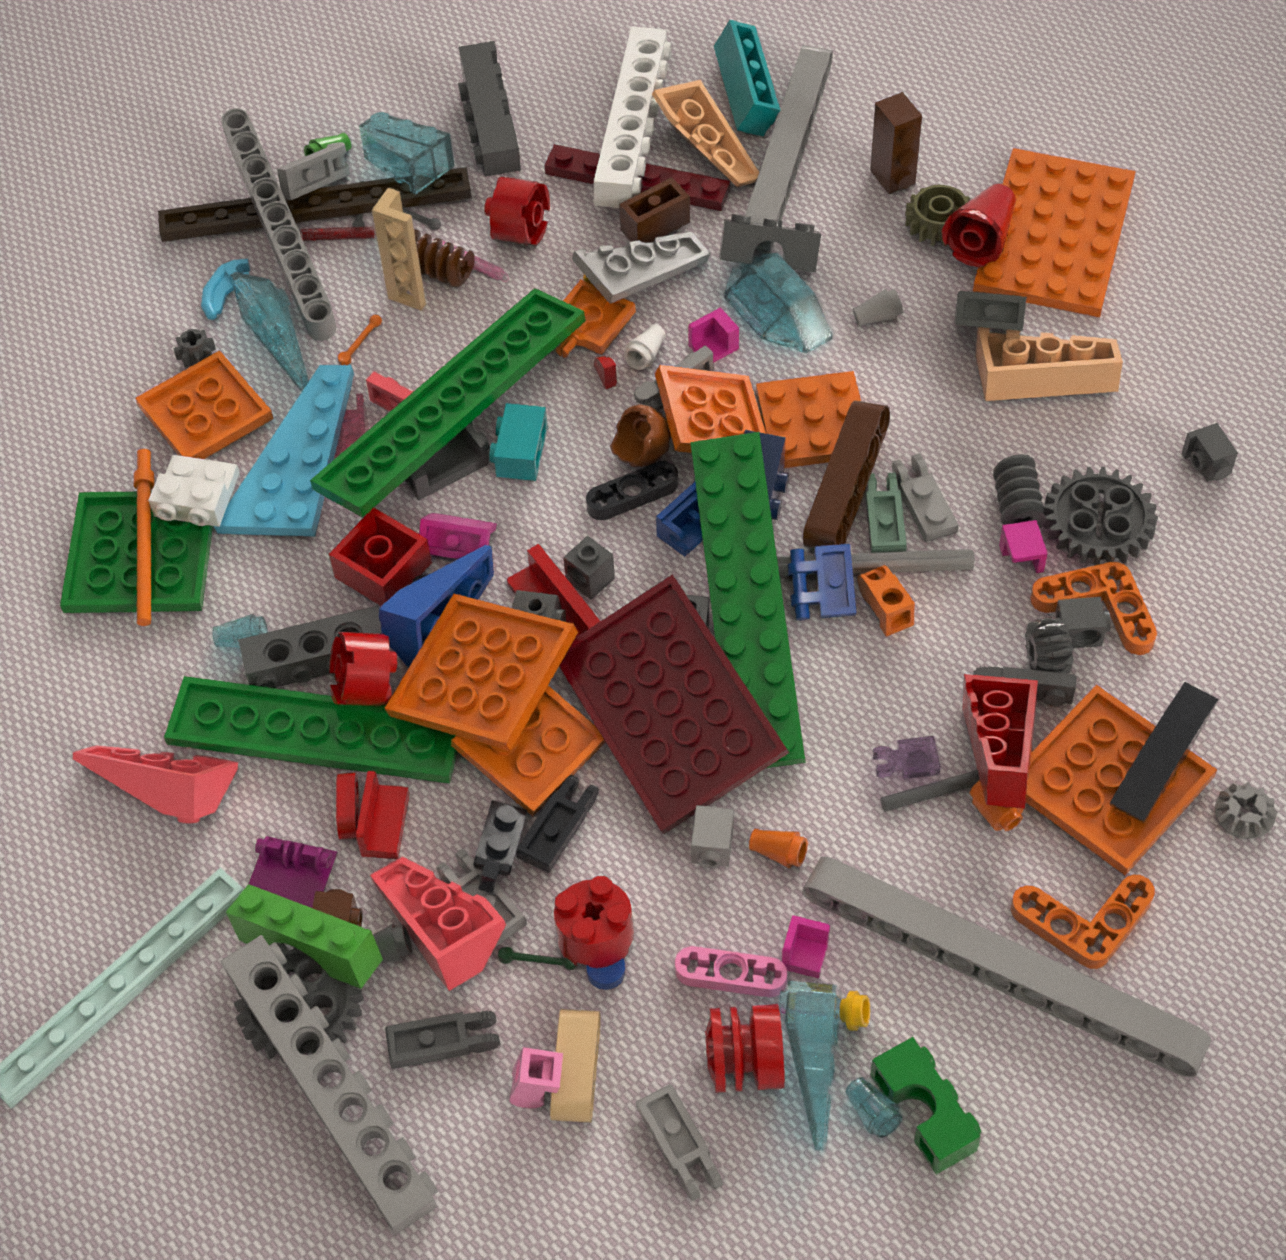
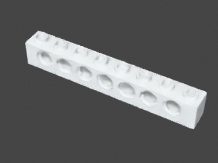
[594,26,672,208]

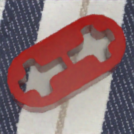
[336,772,359,840]

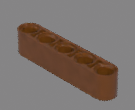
[803,401,890,549]

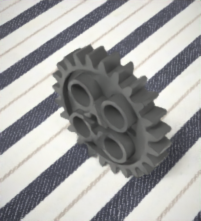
[1043,467,1158,566]
[234,943,364,1064]

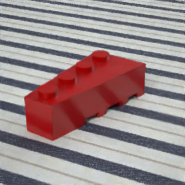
[962,674,1038,809]

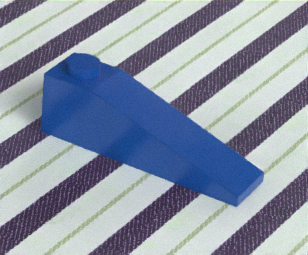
[379,545,494,668]

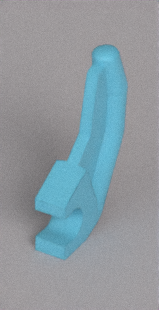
[201,258,251,320]

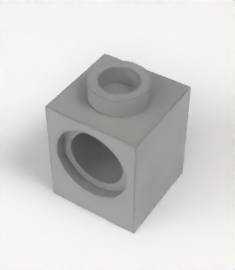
[691,805,734,868]

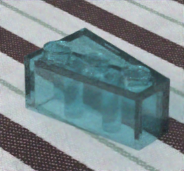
[359,112,455,195]

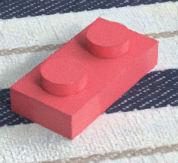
[366,372,414,411]

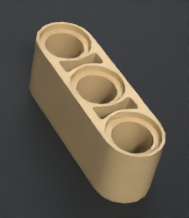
[550,1009,601,1123]

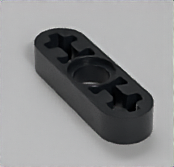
[586,461,678,520]

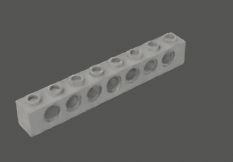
[221,935,438,1235]

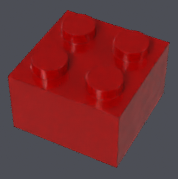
[329,508,432,606]

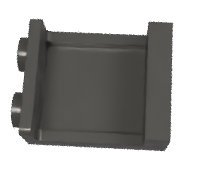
[954,291,1027,331]
[405,422,490,500]

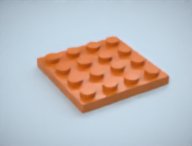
[385,594,578,751]
[1026,684,1217,876]

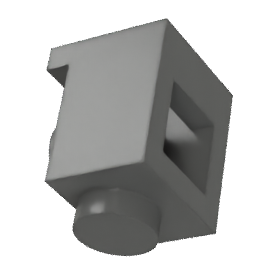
[1181,423,1238,482]

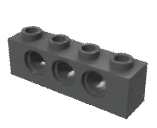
[238,605,382,688]

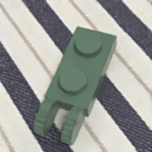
[866,472,907,553]

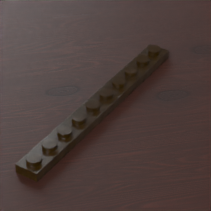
[158,167,472,242]

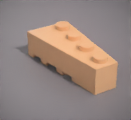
[975,327,1123,401]

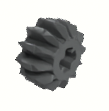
[1025,617,1074,674]

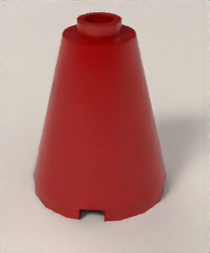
[942,184,1016,267]

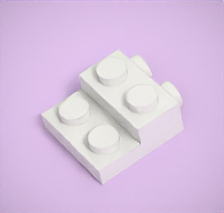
[148,455,240,527]

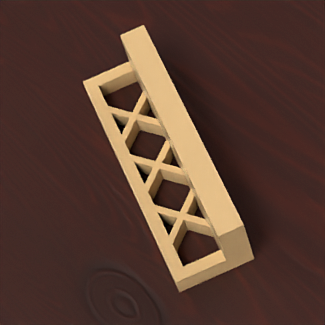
[372,188,426,311]

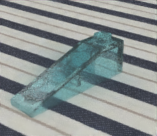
[230,272,309,392]
[779,980,842,1152]

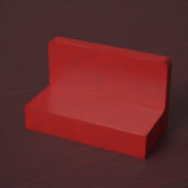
[356,771,410,859]

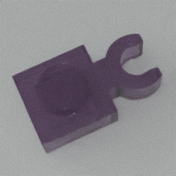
[872,736,941,779]

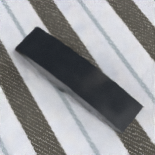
[1110,682,1219,823]

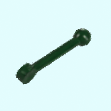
[498,947,578,970]

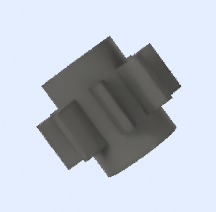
[173,329,216,369]

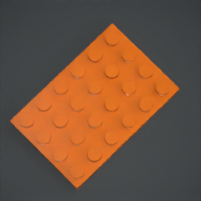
[973,148,1136,317]

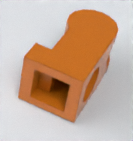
[857,565,915,637]

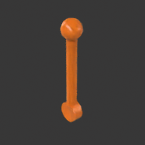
[338,314,382,365]

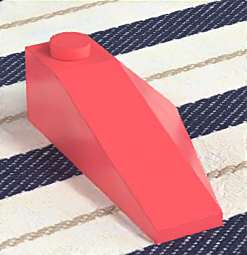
[73,745,238,823]
[370,856,506,991]

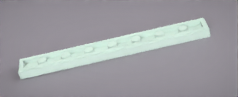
[0,867,244,1109]

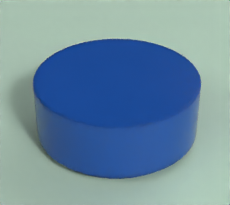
[586,958,625,990]

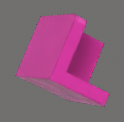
[688,307,739,363]
[999,520,1048,573]
[782,915,830,979]

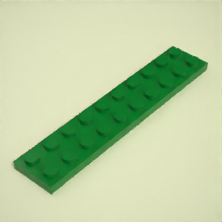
[310,288,586,518]
[690,432,806,769]

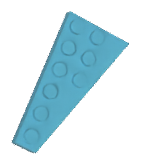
[214,365,354,537]

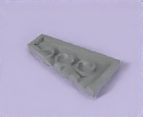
[572,232,711,304]

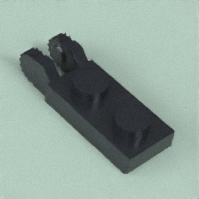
[516,775,599,873]

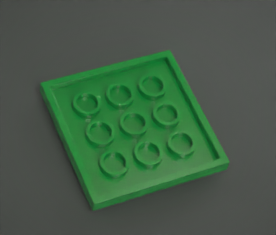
[60,491,213,613]

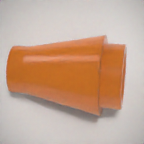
[749,828,808,868]

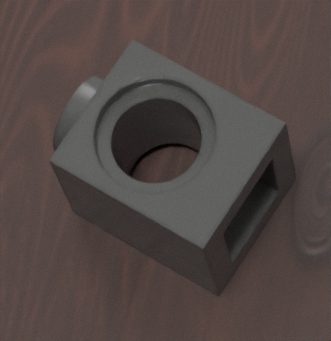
[563,535,615,600]
[1054,597,1111,648]

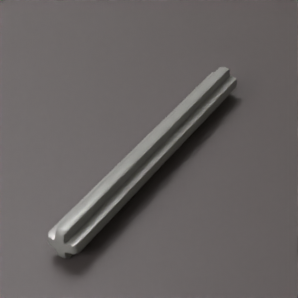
[777,549,975,576]

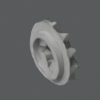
[1215,781,1278,839]

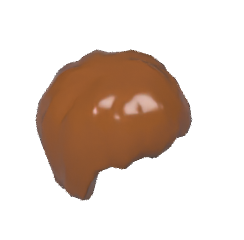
[610,404,671,468]

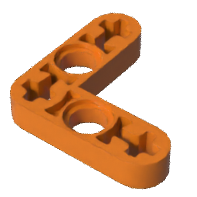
[1030,562,1157,655]
[1011,874,1155,969]

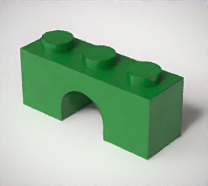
[870,1037,981,1175]

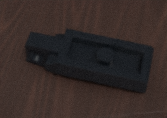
[473,800,528,893]

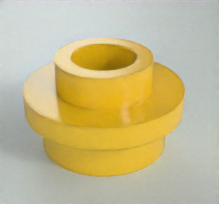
[839,991,871,1031]

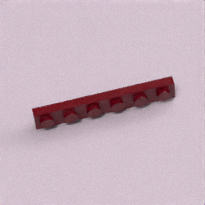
[544,144,730,212]

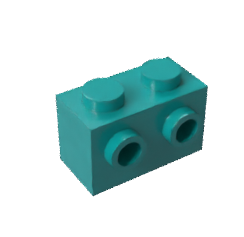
[489,403,548,481]

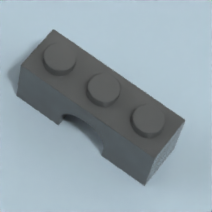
[719,214,821,273]

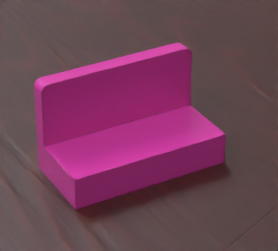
[419,513,497,559]

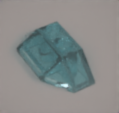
[724,253,833,353]

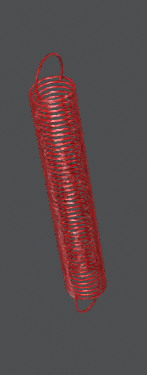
[300,226,375,241]

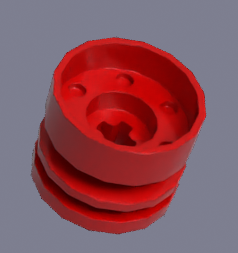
[705,1004,785,1093]

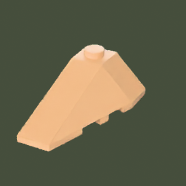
[652,80,759,187]

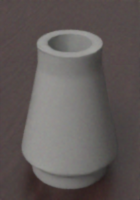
[853,289,903,326]

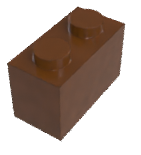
[619,177,690,243]

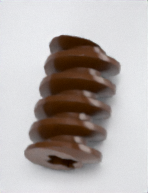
[414,229,475,288]

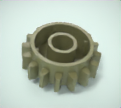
[905,184,970,247]

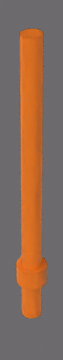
[133,449,154,626]

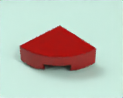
[594,356,617,390]

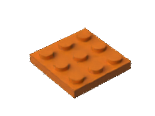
[135,350,274,459]
[654,365,766,453]
[756,371,861,468]
[451,686,605,817]

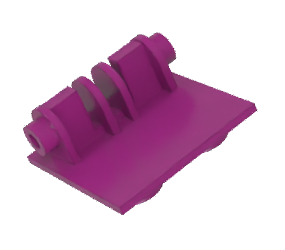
[248,836,338,908]

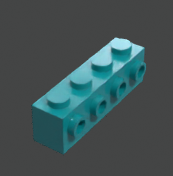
[713,20,780,136]

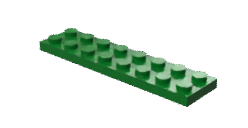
[164,676,458,784]

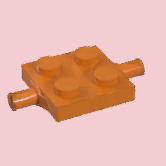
[556,279,636,358]

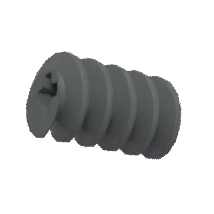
[993,454,1046,529]

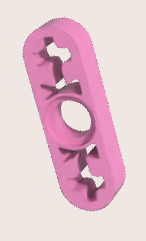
[675,946,787,997]

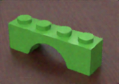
[226,884,383,989]

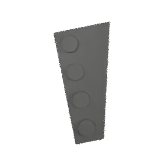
[458,41,521,177]

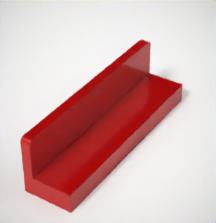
[507,544,600,638]

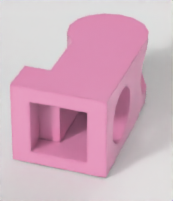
[509,1047,563,1108]

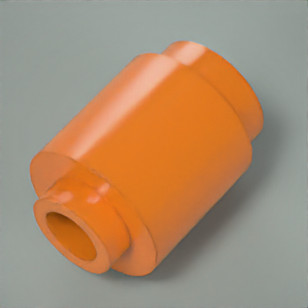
[969,780,1024,831]

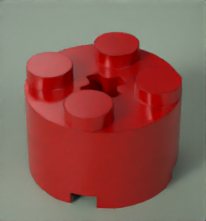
[484,176,550,245]
[329,632,397,706]
[554,876,634,968]

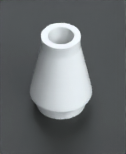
[624,325,666,370]

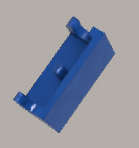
[656,482,703,557]

